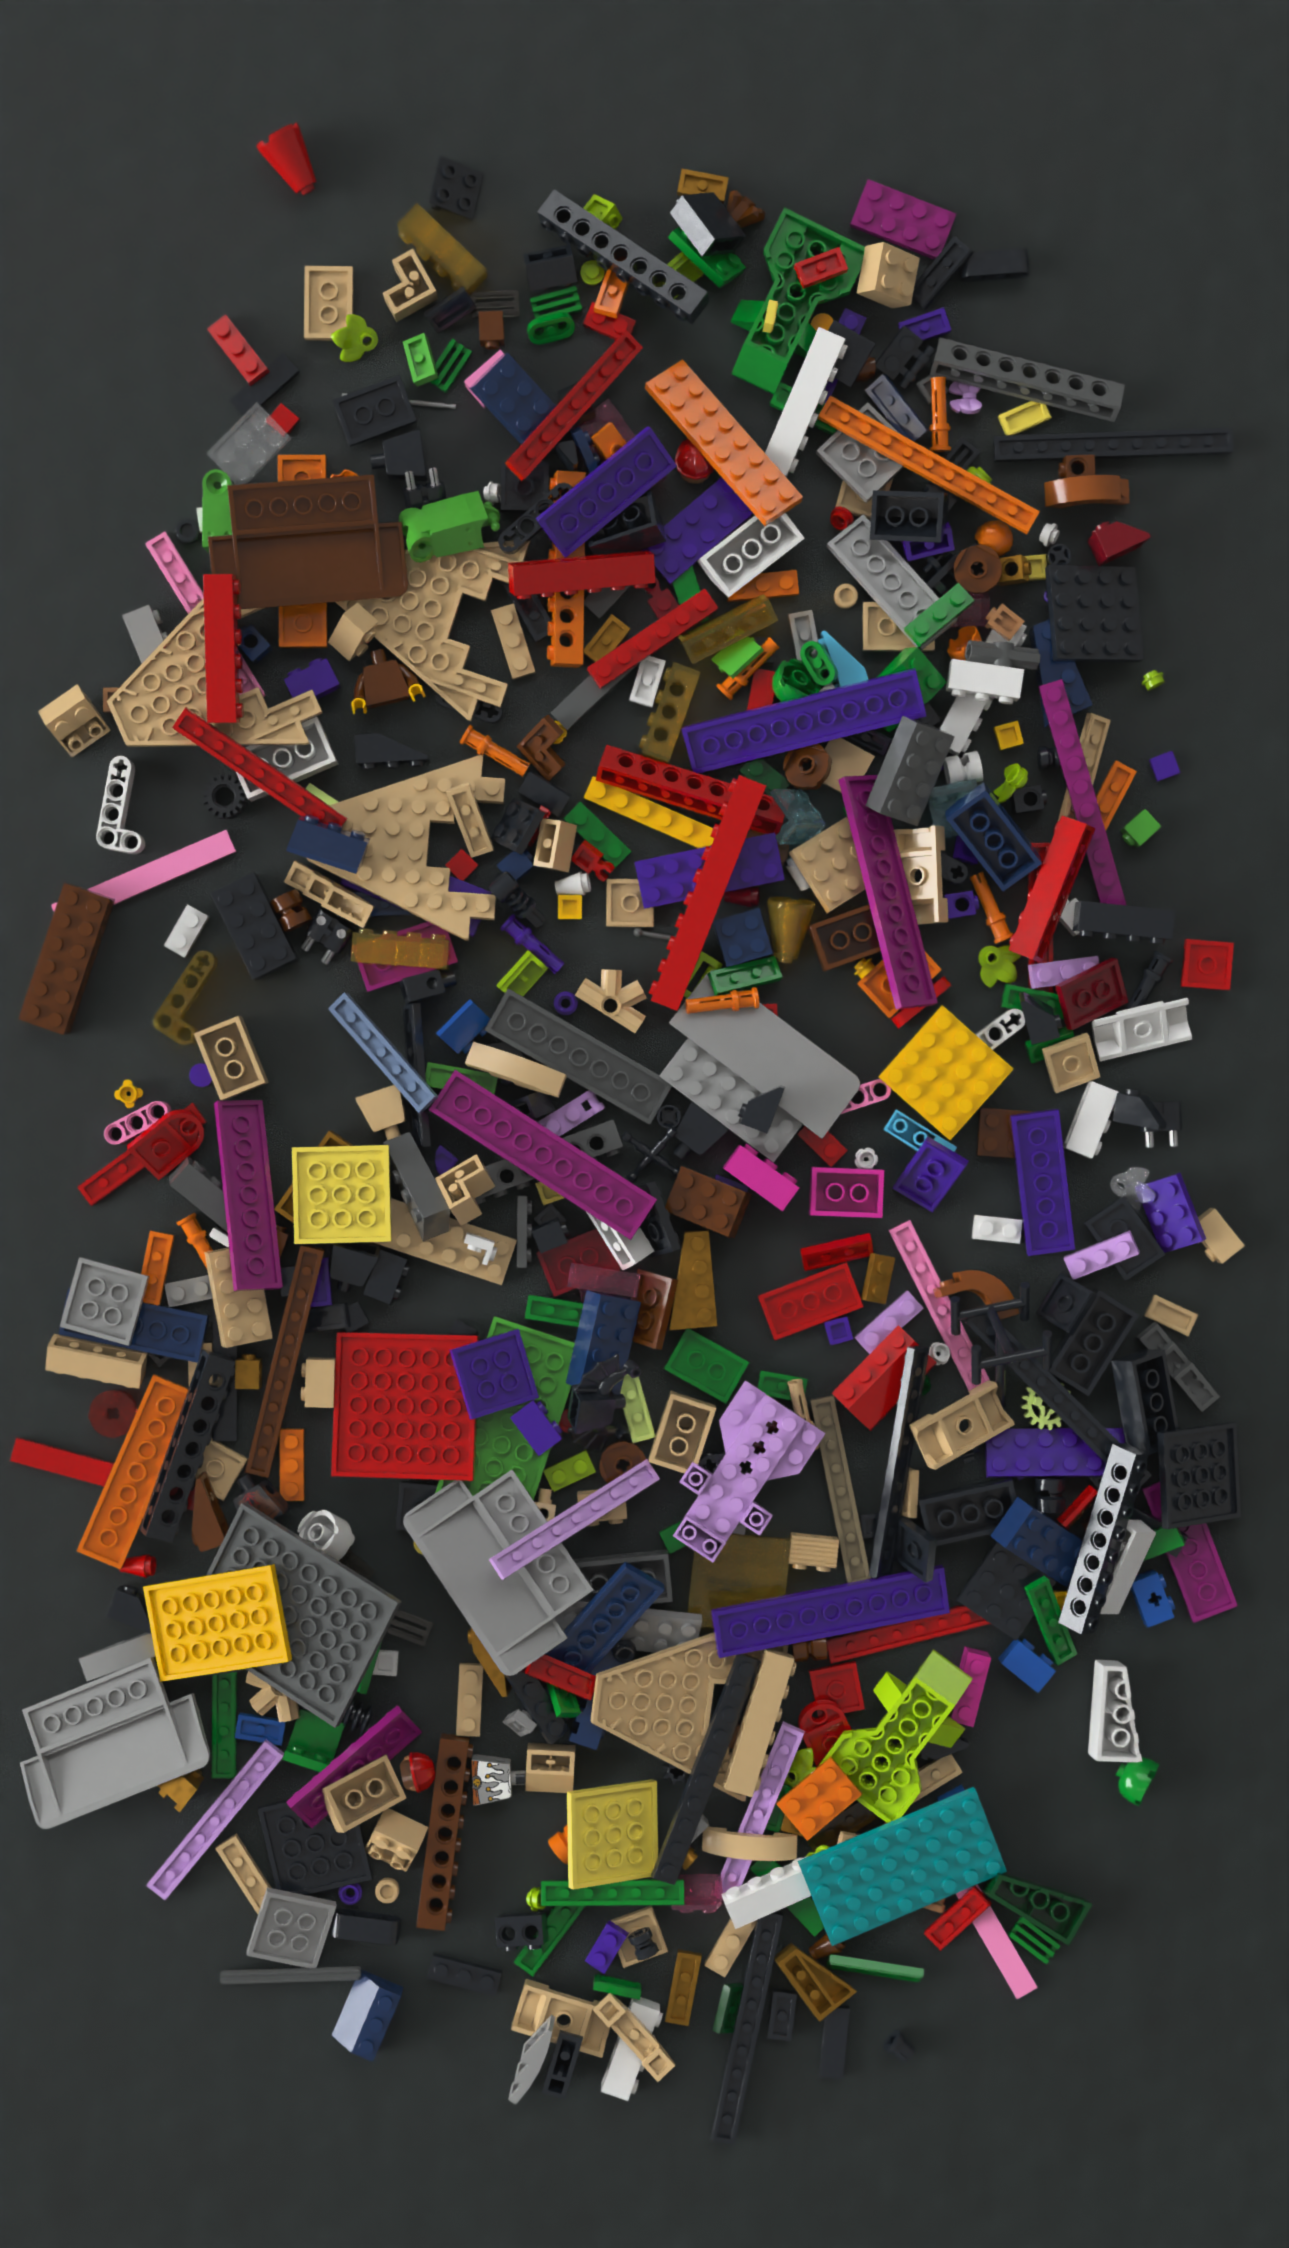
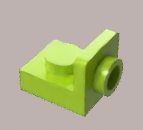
[583,194,622,229]

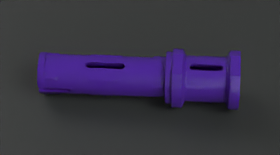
[500,913,565,974]

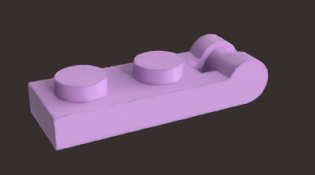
[537,1090,606,1136]

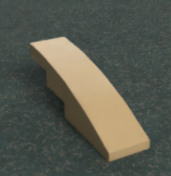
[284,860,375,928]
[465,1042,567,1098]

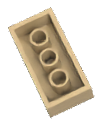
[204,1247,273,1348]

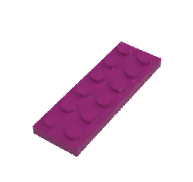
[1142,1482,1238,1623]
[286,1705,422,1828]

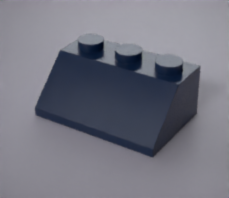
[286,814,370,874]
[332,1969,403,2062]

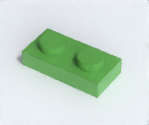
[403,333,439,387]

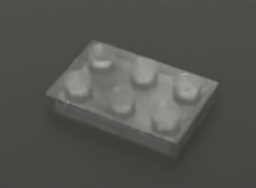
[207,402,292,485]

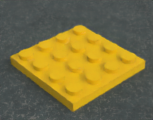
[878,1005,1013,1140]

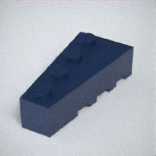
[1029,619,1093,728]
[569,1649,625,1750]

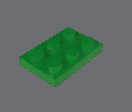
[668,226,746,288]
[664,1329,749,1404]

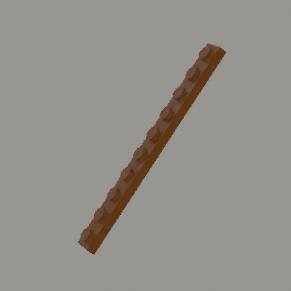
[245,1244,325,1478]

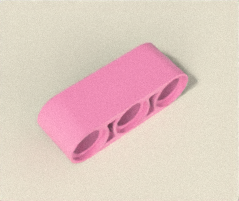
[841,1079,891,1114]
[104,1101,172,1145]

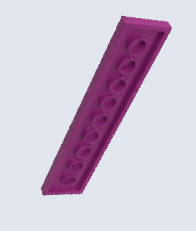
[838,775,938,1010]
[429,1070,657,1240]

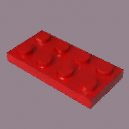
[757,1262,864,1340]

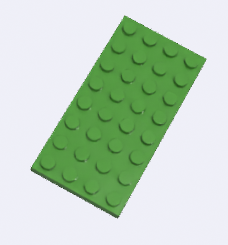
[435,1316,575,1500]

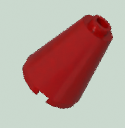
[256,122,317,196]

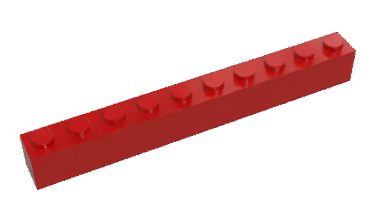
[649,775,767,1011]

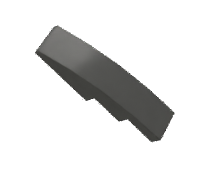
[551,664,638,730]
[1137,1321,1220,1412]

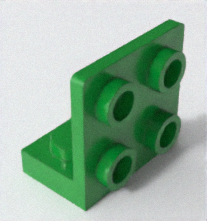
[282,1709,344,1772]

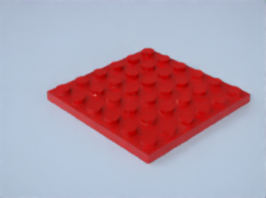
[331,1332,479,1481]

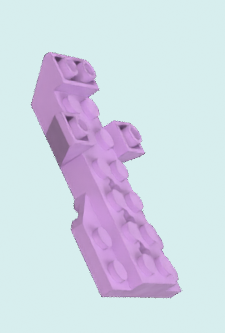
[673,1380,825,1563]

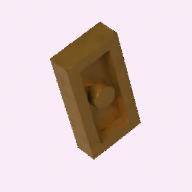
[677,169,729,204]
[583,614,631,663]
[861,1253,895,1304]

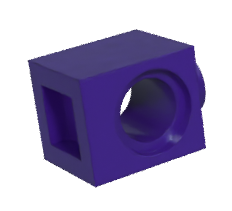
[943,890,979,920]

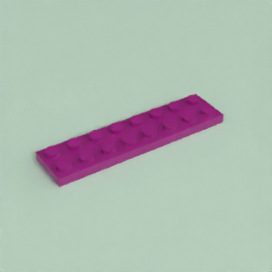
[214,1100,283,1291]

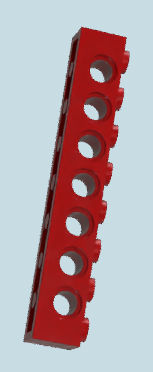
[595,745,789,838]

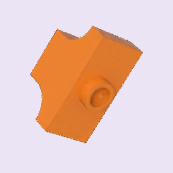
[591,422,626,462]

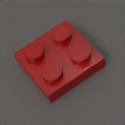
[1181,939,1234,991]
[809,1661,865,1717]

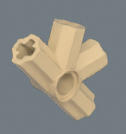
[575,969,647,1033]
[246,1671,300,1722]

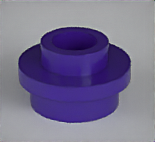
[554,991,578,1015]
[338,1883,362,1905]

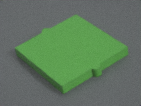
[711,631,764,678]

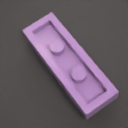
[1028,956,1099,989]
[1063,1231,1140,1280]
[854,1290,924,1354]

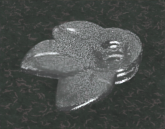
[1110,1167,1156,1211]

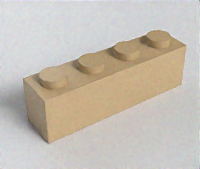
[45,1334,148,1389]

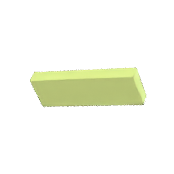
[620,1374,656,1443]

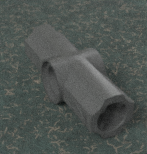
[965,640,1040,671]

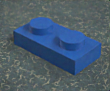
[235,1712,286,1746]

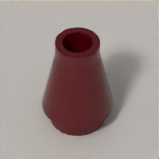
[724,886,760,908]

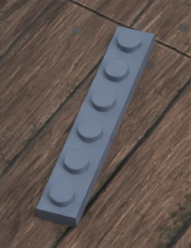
[328,992,438,1113]

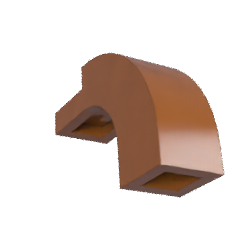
[1044,475,1130,509]
[933,1270,1019,1319]

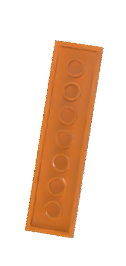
[645,359,803,526]
[278,455,328,648]
[76,1374,188,1570]

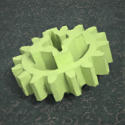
[1021,1383,1071,1430]

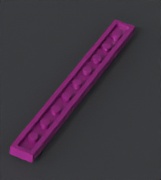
[1038,679,1127,906]

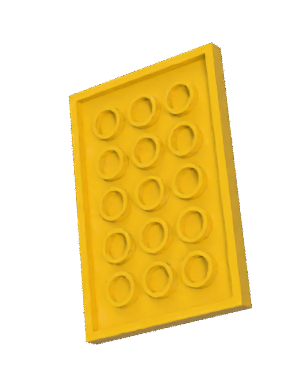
[143,1564,292,1682]

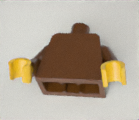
[351,649,426,714]

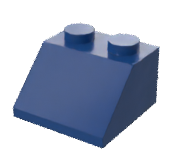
[436,999,490,1054]

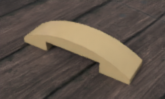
[702,1827,798,1861]
[592,1993,676,2082]

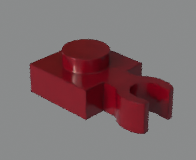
[644,577,679,620]

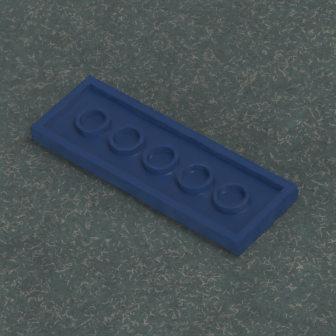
[59,1287,209,1363]
[545,1562,665,1673]

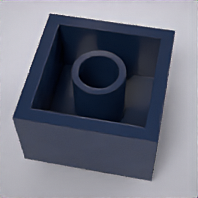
[713,908,773,967]

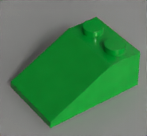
[878,647,947,732]

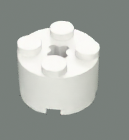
[297,1510,355,1561]

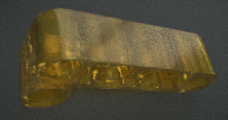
[153,951,218,1045]

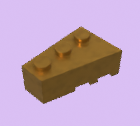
[157,1769,204,1812]
[774,1943,857,2022]

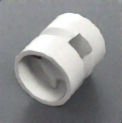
[943,751,983,788]

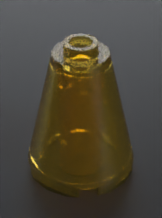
[767,897,815,963]

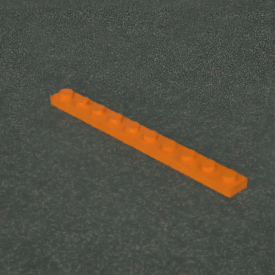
[818,396,1040,535]

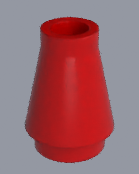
[119,1554,157,1578]

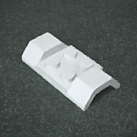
[1091,998,1192,1061]

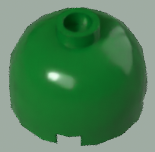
[772,659,821,702]
[1116,1757,1160,1807]

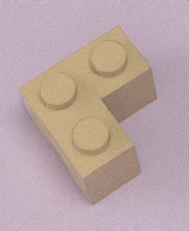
[383,249,438,322]
[435,1154,495,1226]

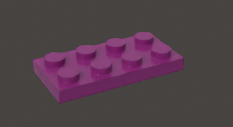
[850,179,956,260]
[352,922,458,992]

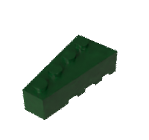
[982,1873,1092,1946]

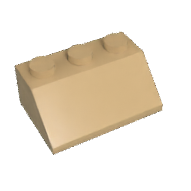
[322,1755,406,1833]

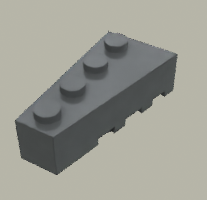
[383,1132,450,1241]
[169,1156,227,1231]

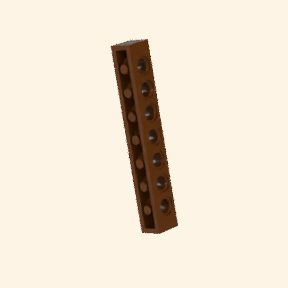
[416,1733,474,1931]

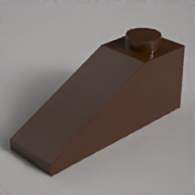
[192,1471,229,1552]

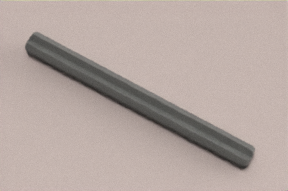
[220,1966,362,1984]

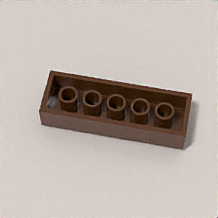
[18,883,115,1035]

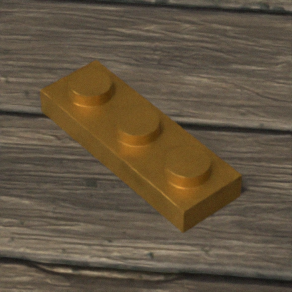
[665,1949,702,2026]

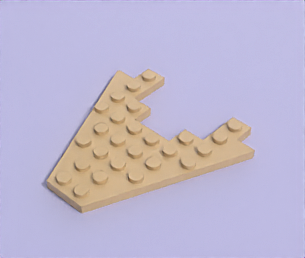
[336,540,530,721]
[107,598,323,747]
[307,755,505,941]
[590,1632,788,1801]

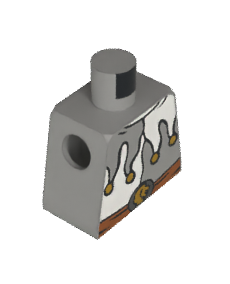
[472,1754,526,1805]

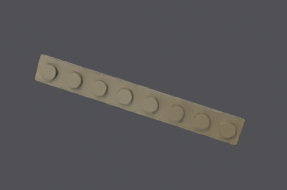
[810,1395,871,1583]

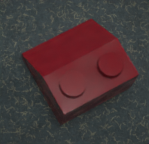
[1087,521,1151,566]

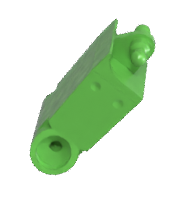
[202,469,234,553]
[399,491,500,563]

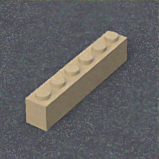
[722,1648,796,1797]

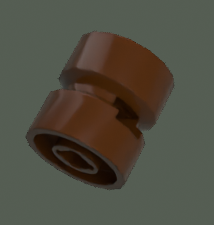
[270,889,312,933]
[791,1637,827,1662]

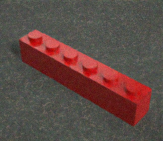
[508,550,655,599]
[203,574,244,723]
[1009,816,1096,963]

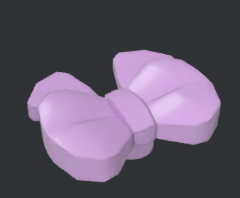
[949,381,982,414]

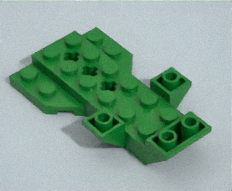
[731,207,865,395]

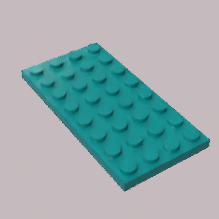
[798,1787,1007,1946]

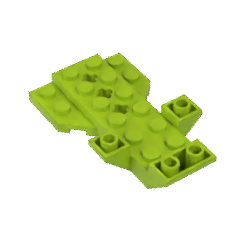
[817,1649,973,1823]

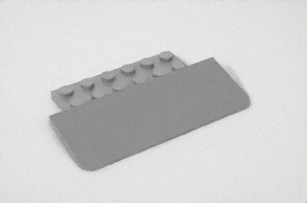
[659,974,860,1163]
[403,1470,594,1676]
[20,1657,210,1829]

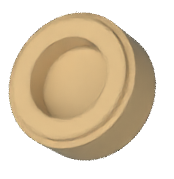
[834,584,858,609]
[375,1877,400,1903]

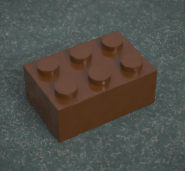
[808,905,881,972]
[665,1166,752,1238]

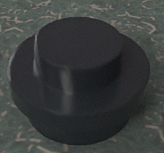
[612,1640,636,1663]

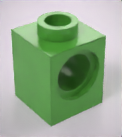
[1120,809,1161,848]

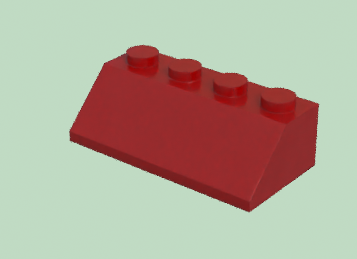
[832,1325,937,1431]

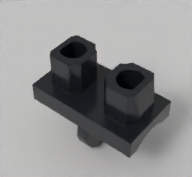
[922,553,958,596]

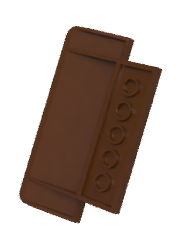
[208,475,408,609]

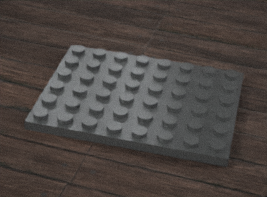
[206,1502,402,1728]

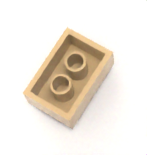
[194,1016,269,1101]
[648,1391,716,1473]

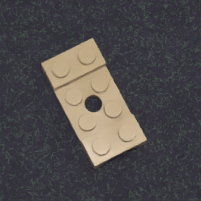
[894,826,948,925]
[909,1380,1015,1470]
[511,1979,610,2058]

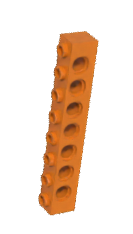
[547,470,586,668]

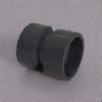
[1034,1477,1065,1513]

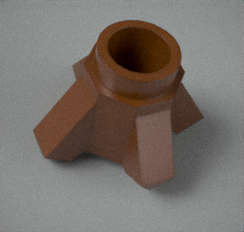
[727,190,765,230]

